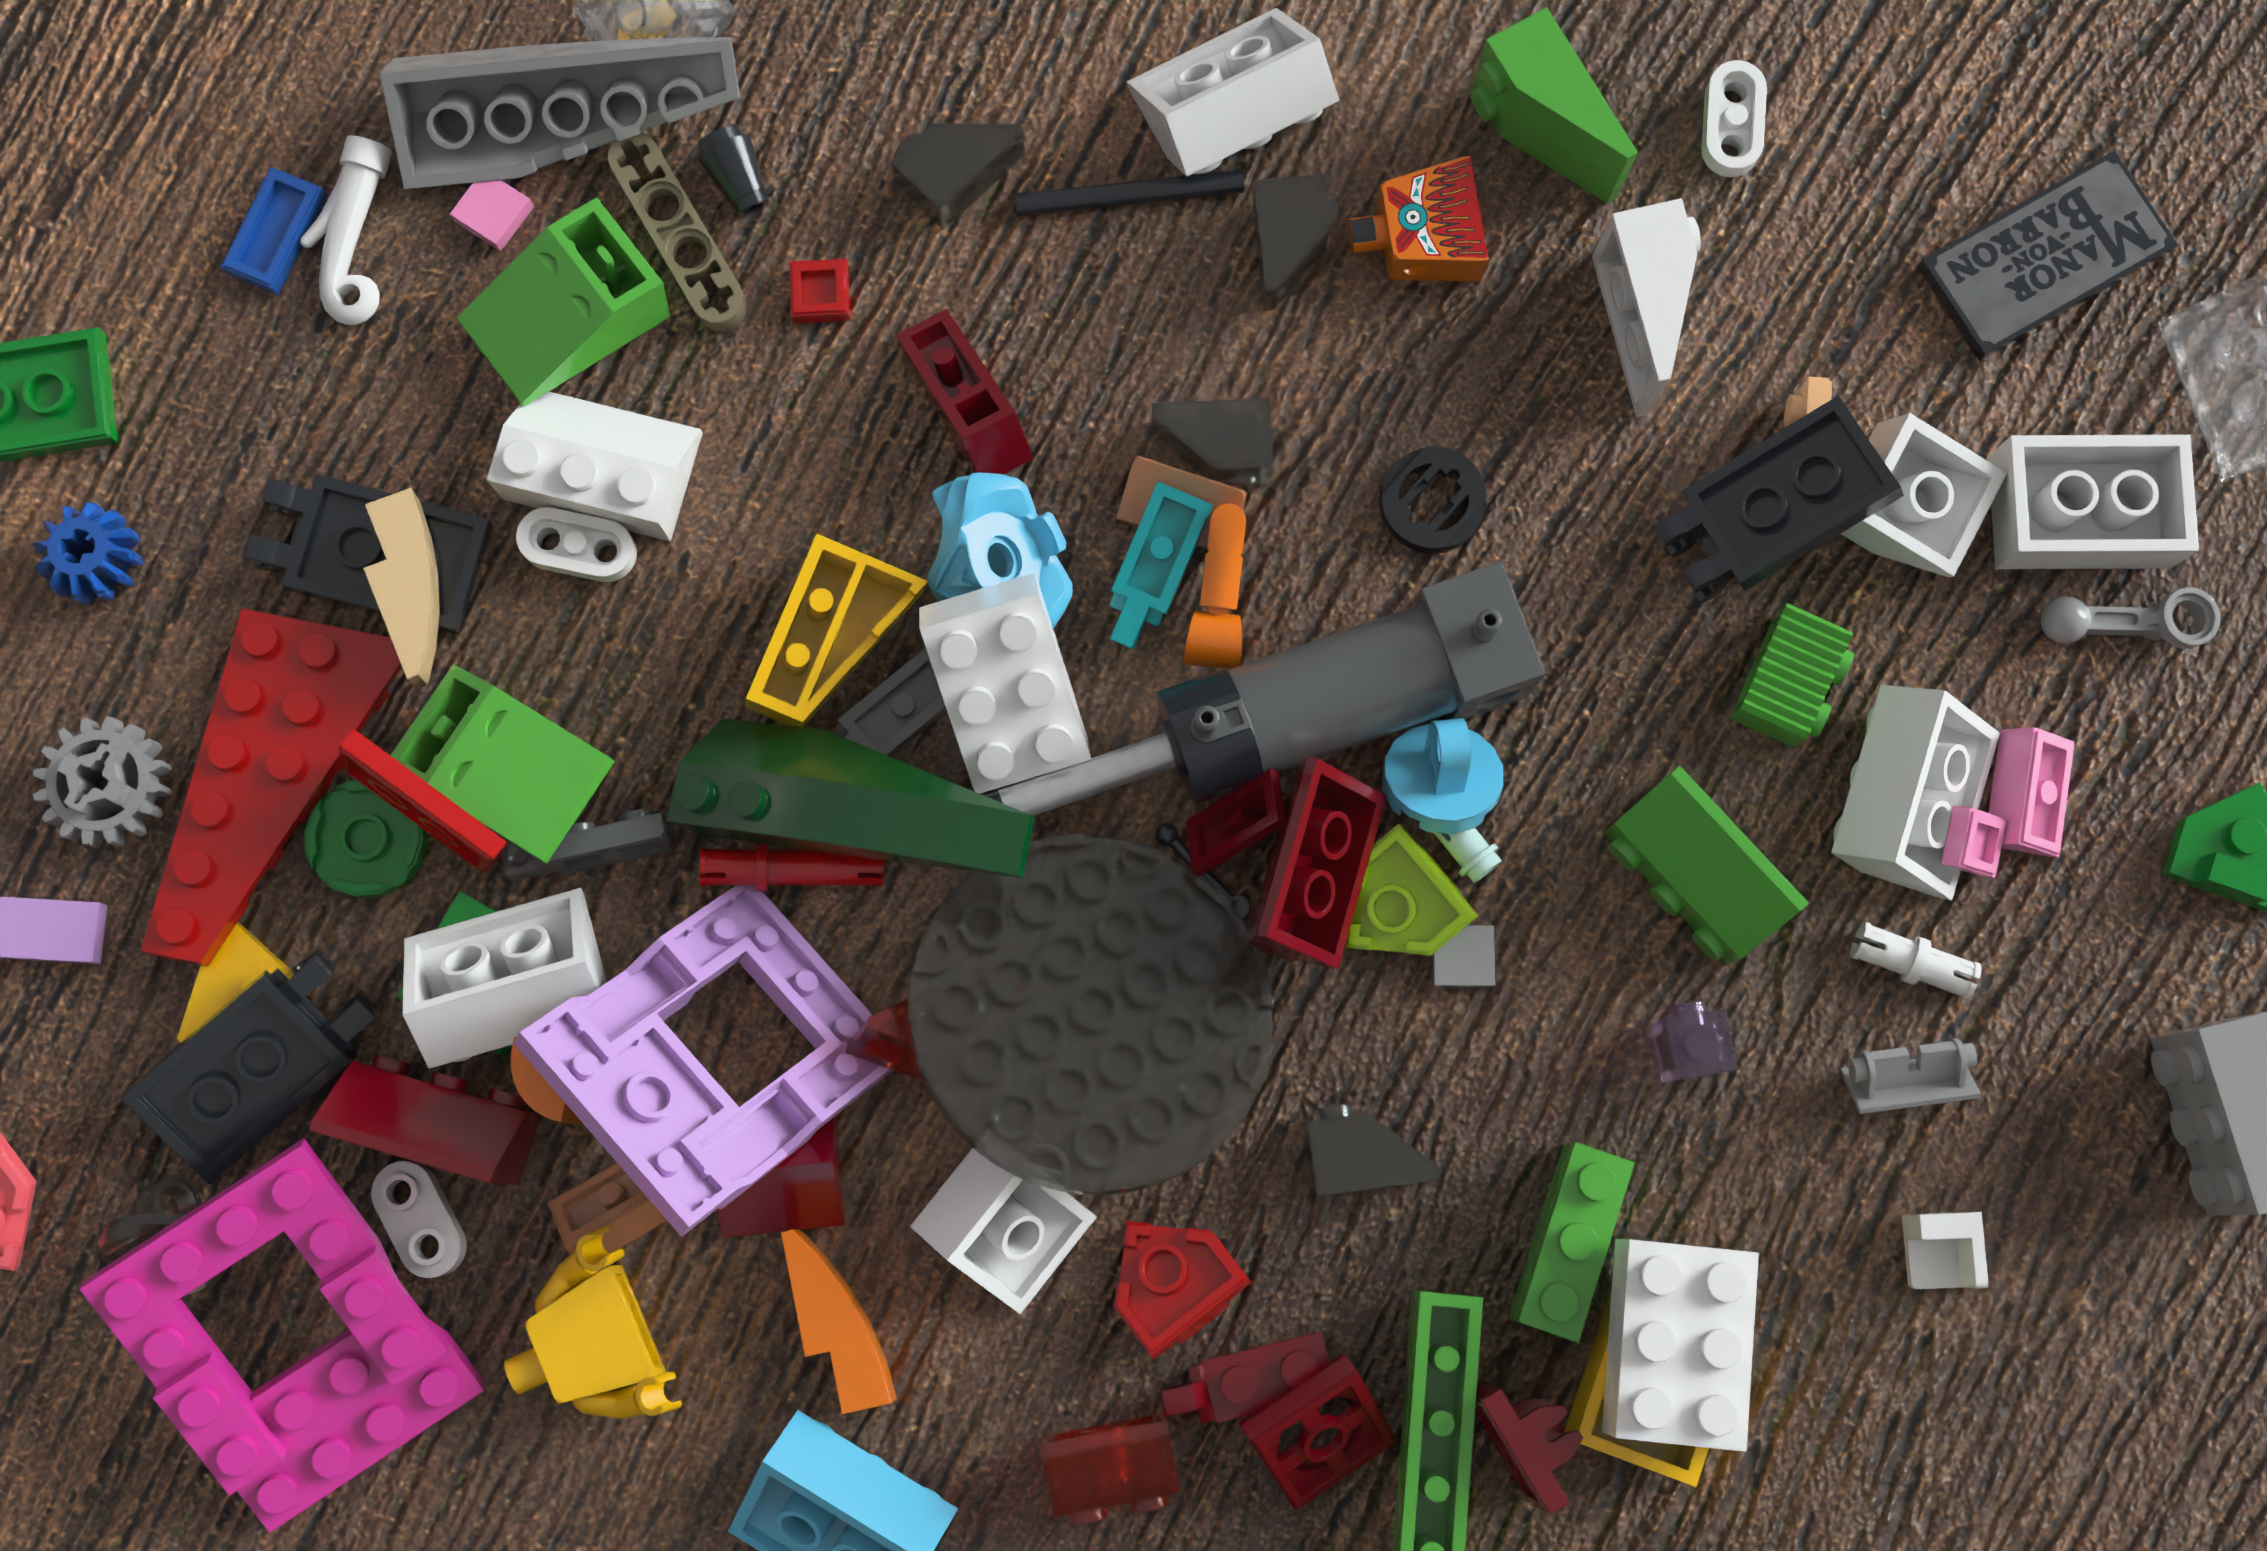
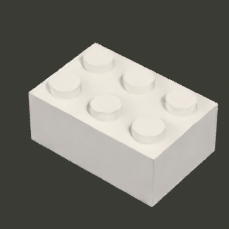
[1988,435,2199,569]
[919,572,1092,794]
[1602,1239,1759,1452]

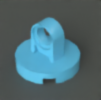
[1382,718,1503,834]

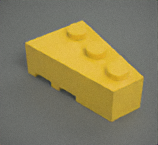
[745,534,928,727]

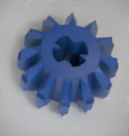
[32,502,144,605]

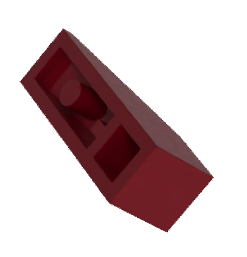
[896,309,1034,475]

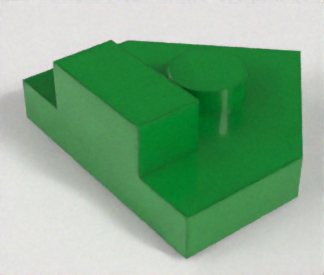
[2162,782,2267,913]

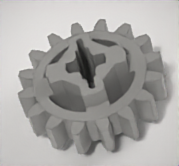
[33,716,172,848]

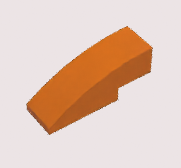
[781,1230,897,1414]

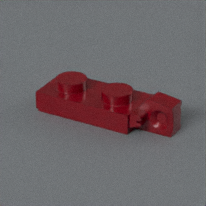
[1160,1331,1330,1424]

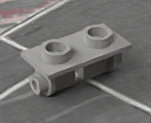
[1840,1038,1981,1114]

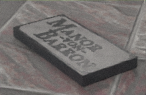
[1917,150,2179,361]

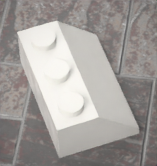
[1127,8,1340,176]
[486,392,703,542]
[1831,685,2000,900]
[402,888,606,1069]

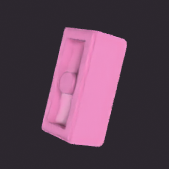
[1988,727,2074,857]

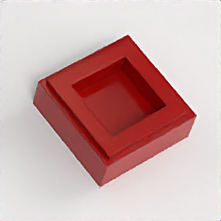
[789,259,851,323]

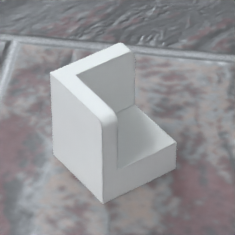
[1902,1212,1988,1289]

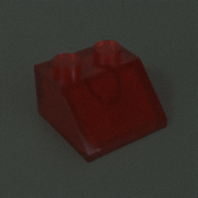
[1040,1412,1180,1525]

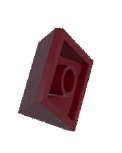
[716,1115,846,1238]

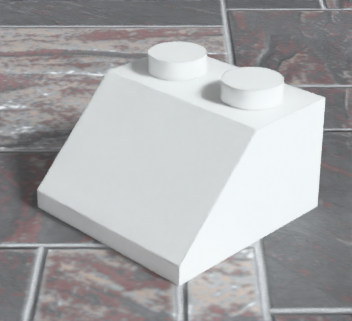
[1841,413,2007,577]
[910,1129,1097,1314]

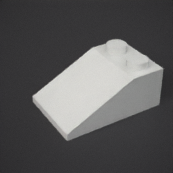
[1592,198,1701,418]

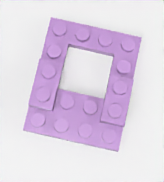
[514,885,908,1237]

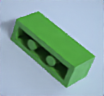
[1508,1142,1635,1343]

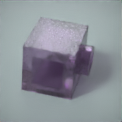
[1651,1001,1738,1084]

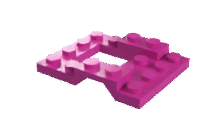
[79,1138,485,1533]

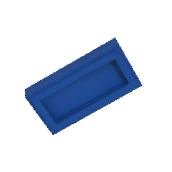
[220,167,328,295]

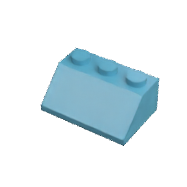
[728,1410,958,1551]

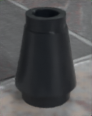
[697,125,769,217]

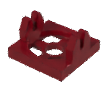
[1238,1354,1398,1510]
[1475,1381,1583,1515]

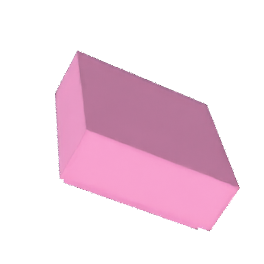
[450,180,534,251]
[1941,805,2006,878]

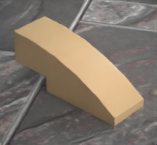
[363,488,440,690]

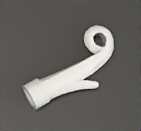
[300,135,392,325]

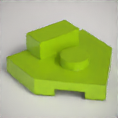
[1346,824,1479,956]

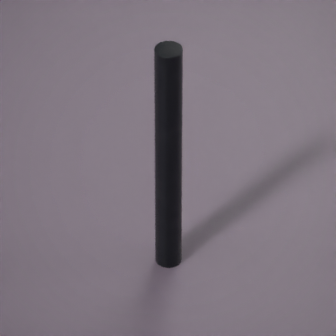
[1015,170,1245,217]

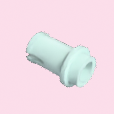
[1434,828,1502,883]

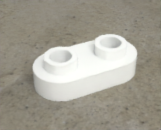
[1702,60,1767,177]
[516,507,637,582]
[371,1161,467,1278]

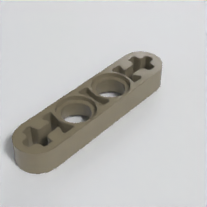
[608,132,747,332]

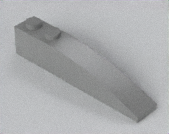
[379,37,740,189]

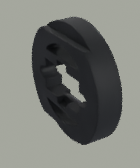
[1379,446,1487,554]

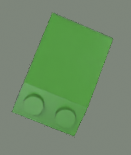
[1470,7,1638,204]

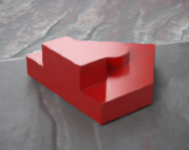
[1114,1221,1251,1360]

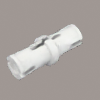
[1850,921,1982,1000]

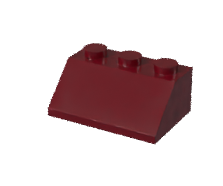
[1247,757,1387,969]
[309,1054,541,1185]

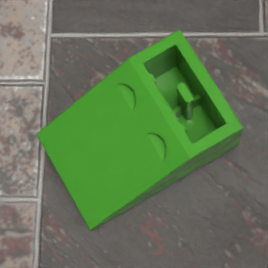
[457,197,670,407]
[390,664,615,864]

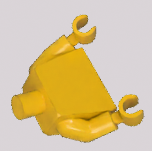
[504,1225,682,1420]

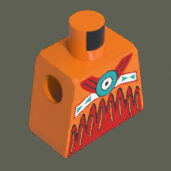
[1347,156,1489,282]

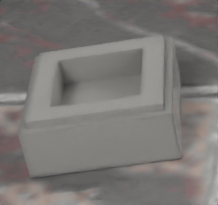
[1432,925,1495,988]

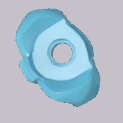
[927,472,1072,629]

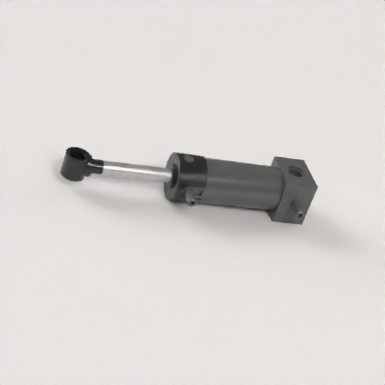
[921,561,1546,868]

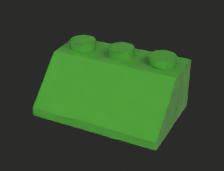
[1604,765,1809,965]

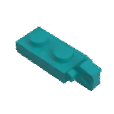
[1109,481,1213,649]

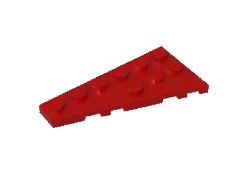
[141,608,402,967]

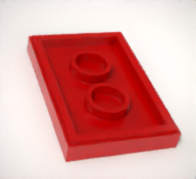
[339,728,507,874]

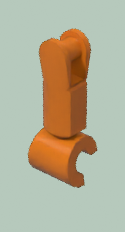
[1184,503,1246,670]

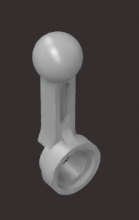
[2040,587,2220,649]

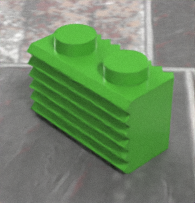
[1729,603,1854,748]

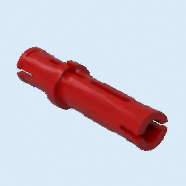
[700,843,883,891]

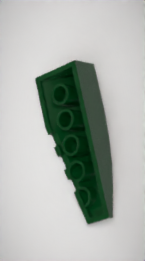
[666,718,1035,878]

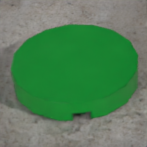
[304,780,429,899]

